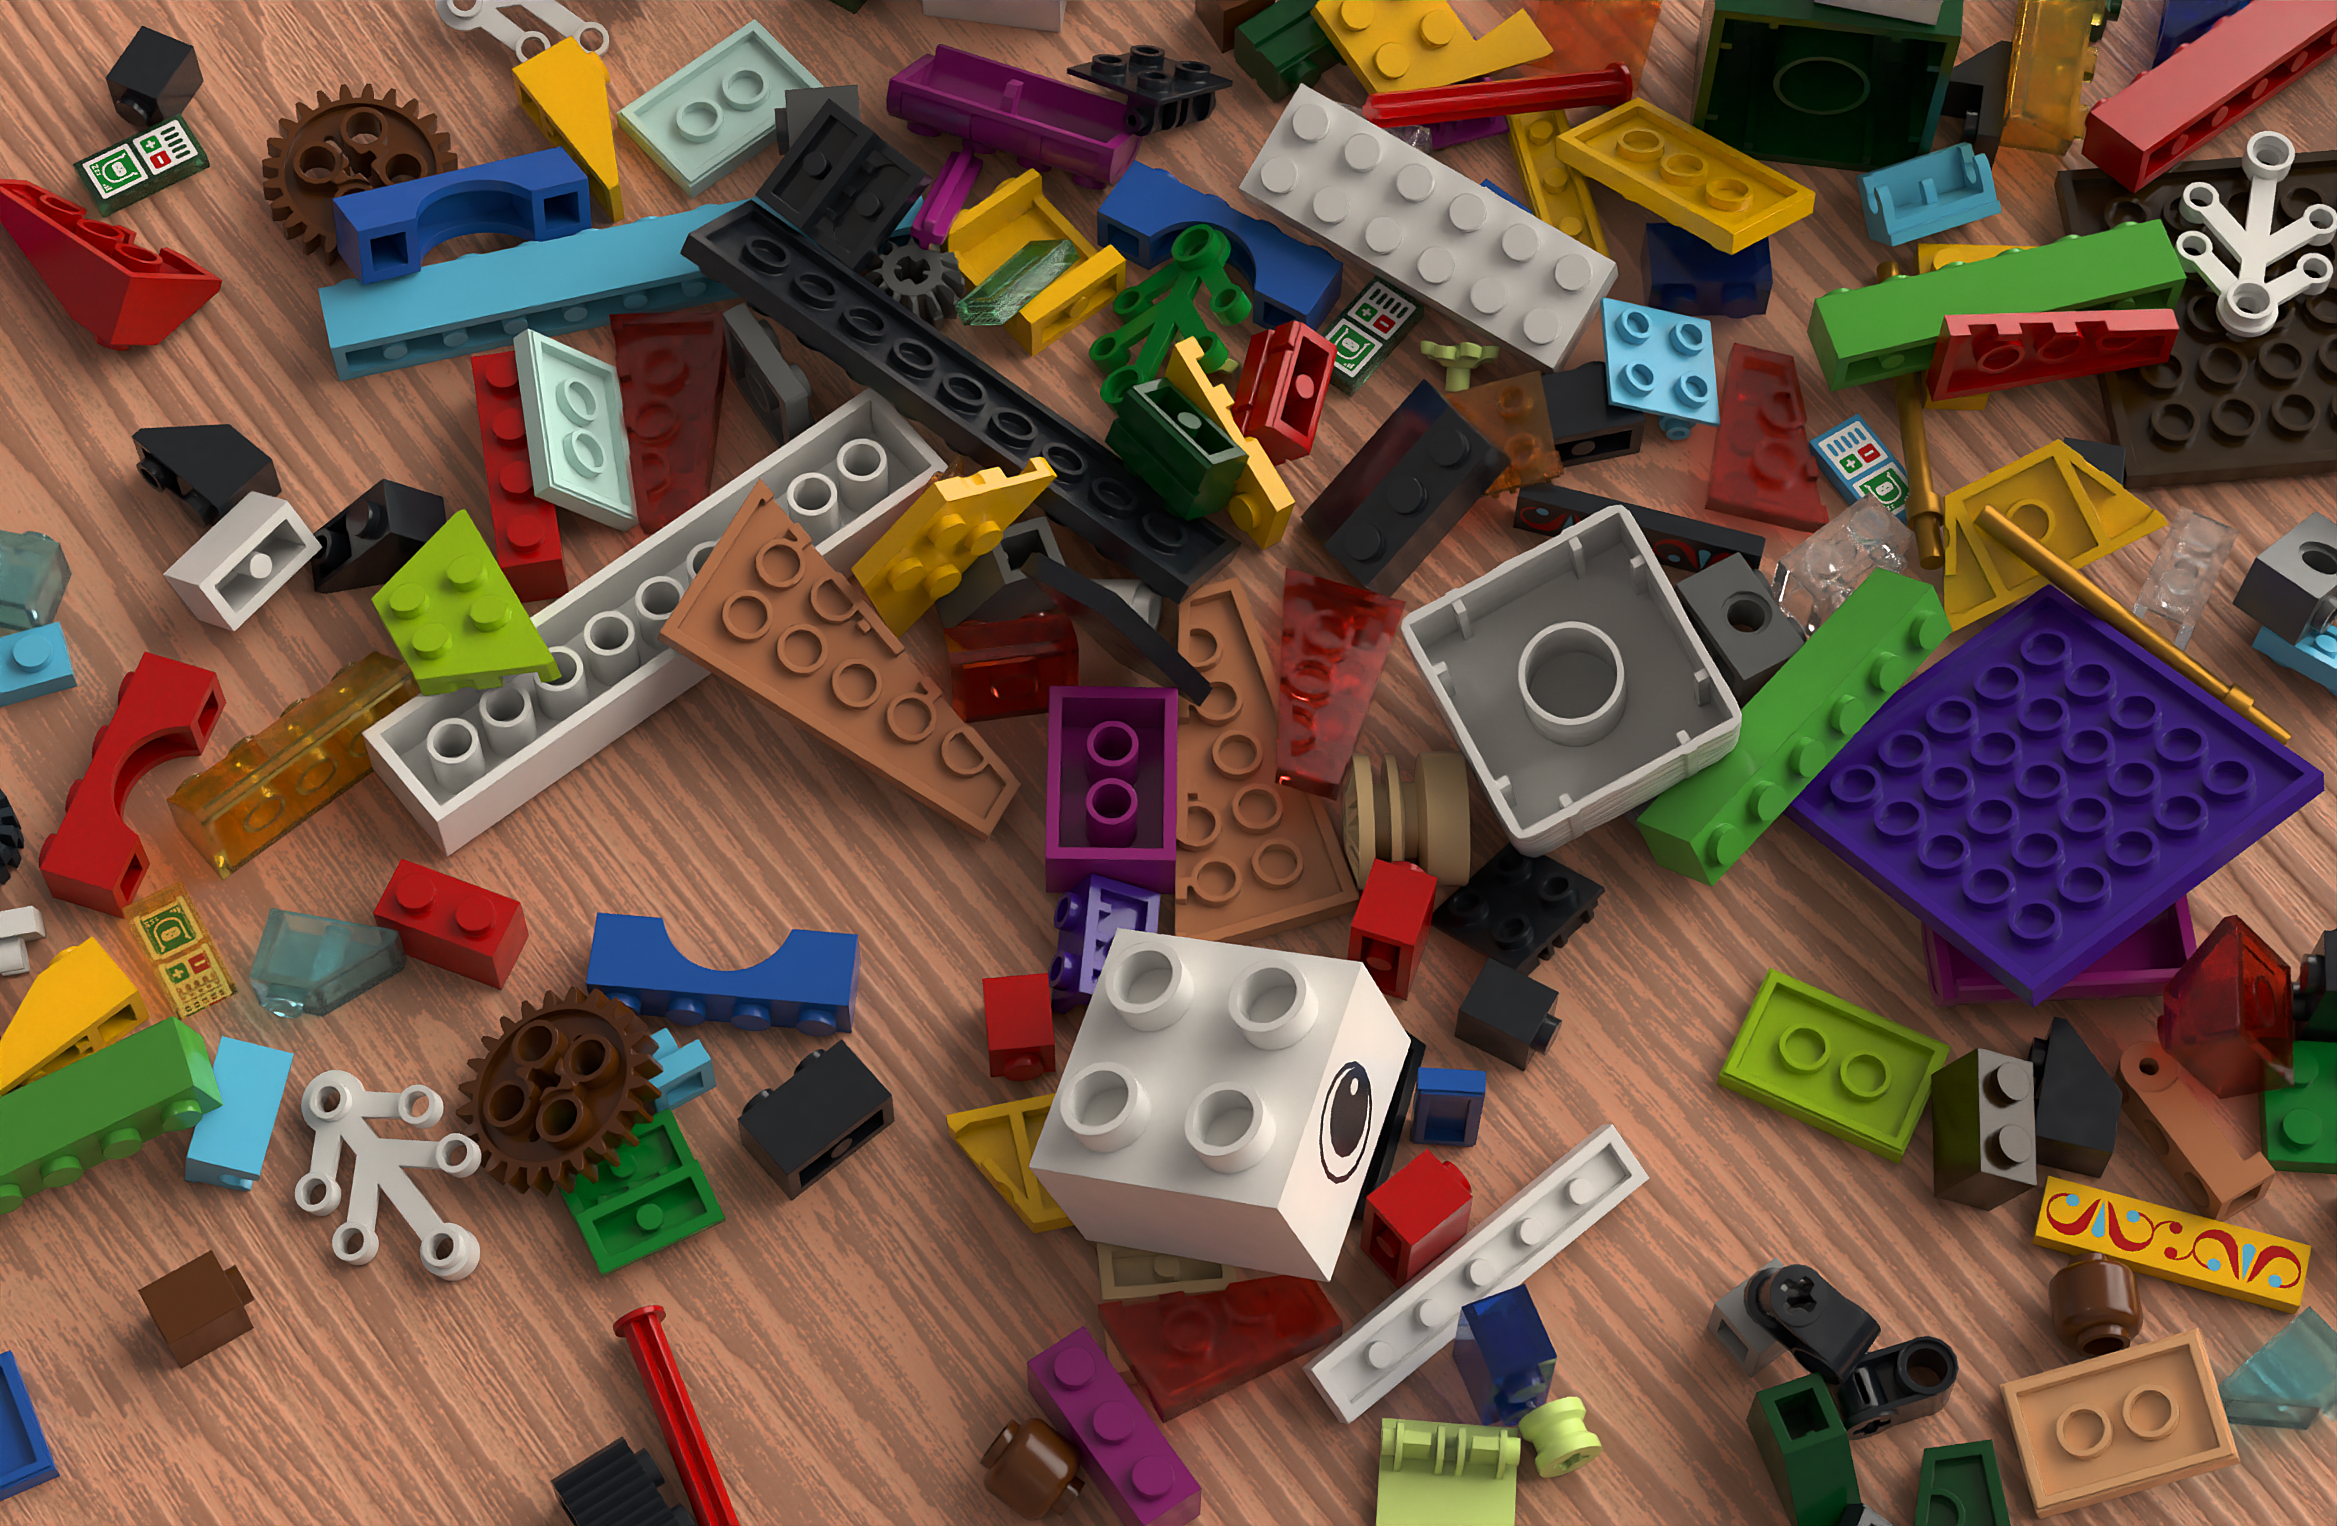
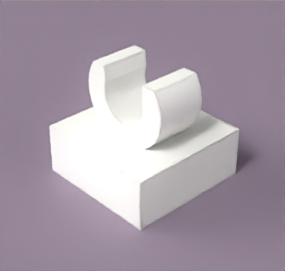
[0,906,46,977]

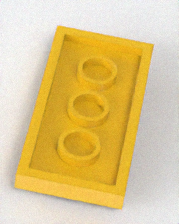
[1555,97,1816,255]

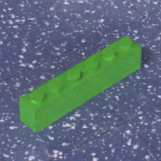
[1807,219,2187,392]
[1636,567,1953,887]

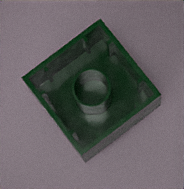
[1690,0,1964,172]

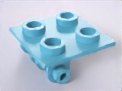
[1600,297,1720,440]

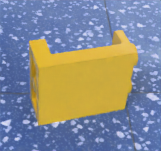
[941,168,1126,357]

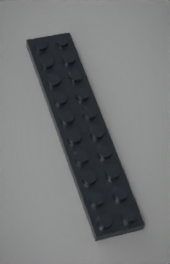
[680,199,1242,605]

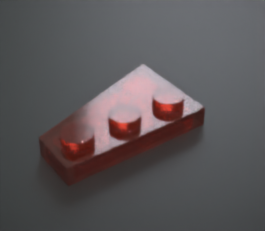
[1098,1274,1343,1424]

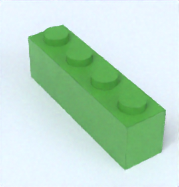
[0,1016,223,1215]

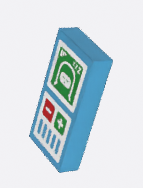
[1806,413,1910,542]

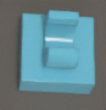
[649,1028,716,1113]

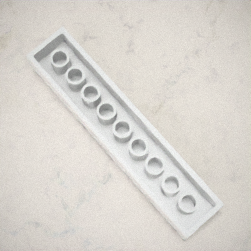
[362,387,950,857]

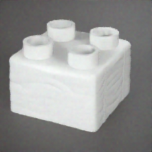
[1401,505,1742,858]

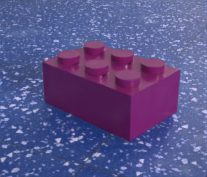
[1045,686,1178,895]

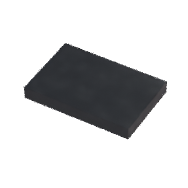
[1020,552,1212,707]

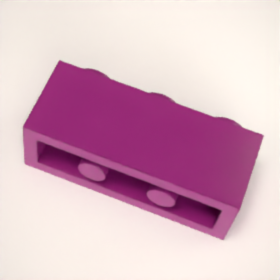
[1027,1325,1202,1526]

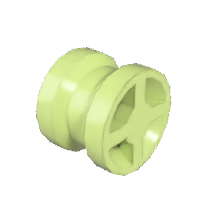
[1518,1397,1603,1478]

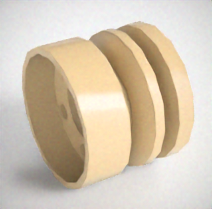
[1342,750,1470,890]

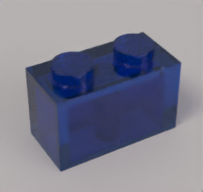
[1640,222,1773,319]
[1452,1284,1557,1426]

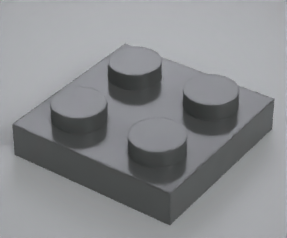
[722,302,816,448]

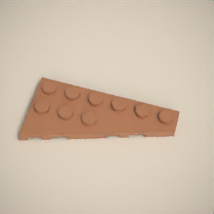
[657,478,1021,842]
[1175,576,1360,945]

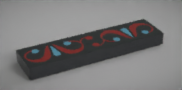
[1513,478,1766,573]

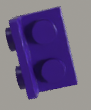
[1048,873,1161,1014]

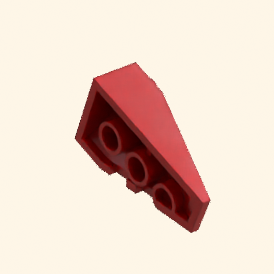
[0,179,223,351]

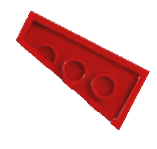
[1926,309,2179,402]

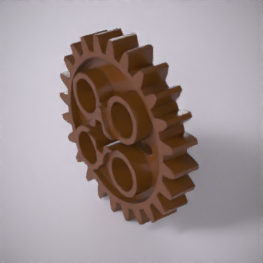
[262,83,458,270]
[456,986,664,1197]

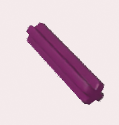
[910,146,983,250]

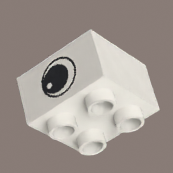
[1029,928,1411,1282]

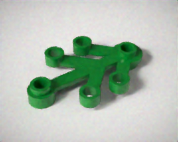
[1089,224,1252,418]

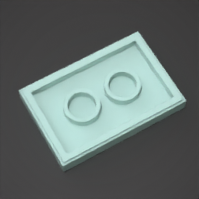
[616,19,824,199]
[513,329,640,532]

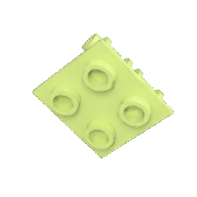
[1376,1418,1521,1526]

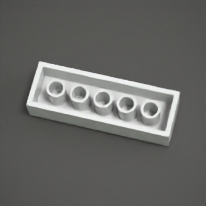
[1239,83,1619,374]

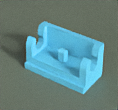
[1856,142,2002,247]
[185,1036,294,1191]

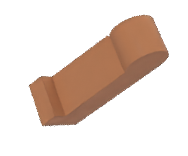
[2113,1041,2276,1222]

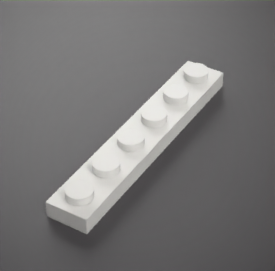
[1302,1124,1649,1424]

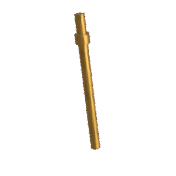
[1876,261,1945,570]
[1973,503,2292,745]

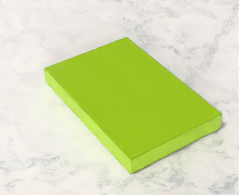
[1716,968,1951,1164]

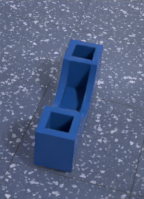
[332,146,592,285]
[1097,160,1343,332]
[586,912,861,1037]

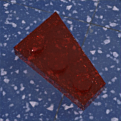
[1704,343,1830,537]

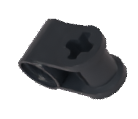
[1744,1264,1881,1387]
[1825,1336,1959,1440]

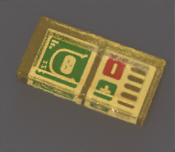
[122,880,238,1021]

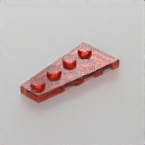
[609,311,728,534]
[1275,568,1406,801]

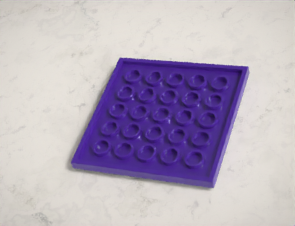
[1782,584,2325,1008]

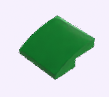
[555,1108,725,1278]

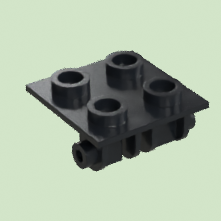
[1067,45,1233,137]
[1431,842,1605,976]

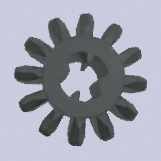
[864,235,965,331]

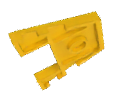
[1310,0,1554,94]

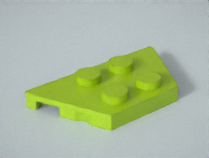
[371,508,562,696]

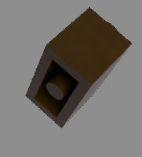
[1931,1048,2037,1211]

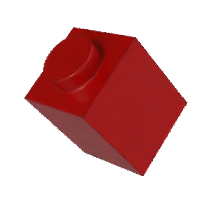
[982,973,1056,1081]

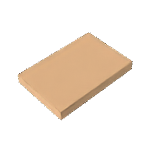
[2000,1328,2241,1519]

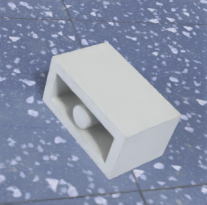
[163,491,322,631]

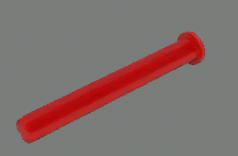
[1362,62,1633,129]
[613,1305,740,1526]

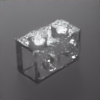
[1771,492,1913,638]

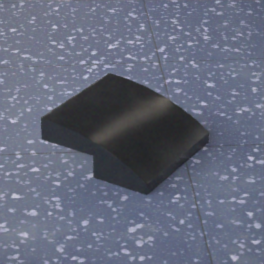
[755,98,933,275]

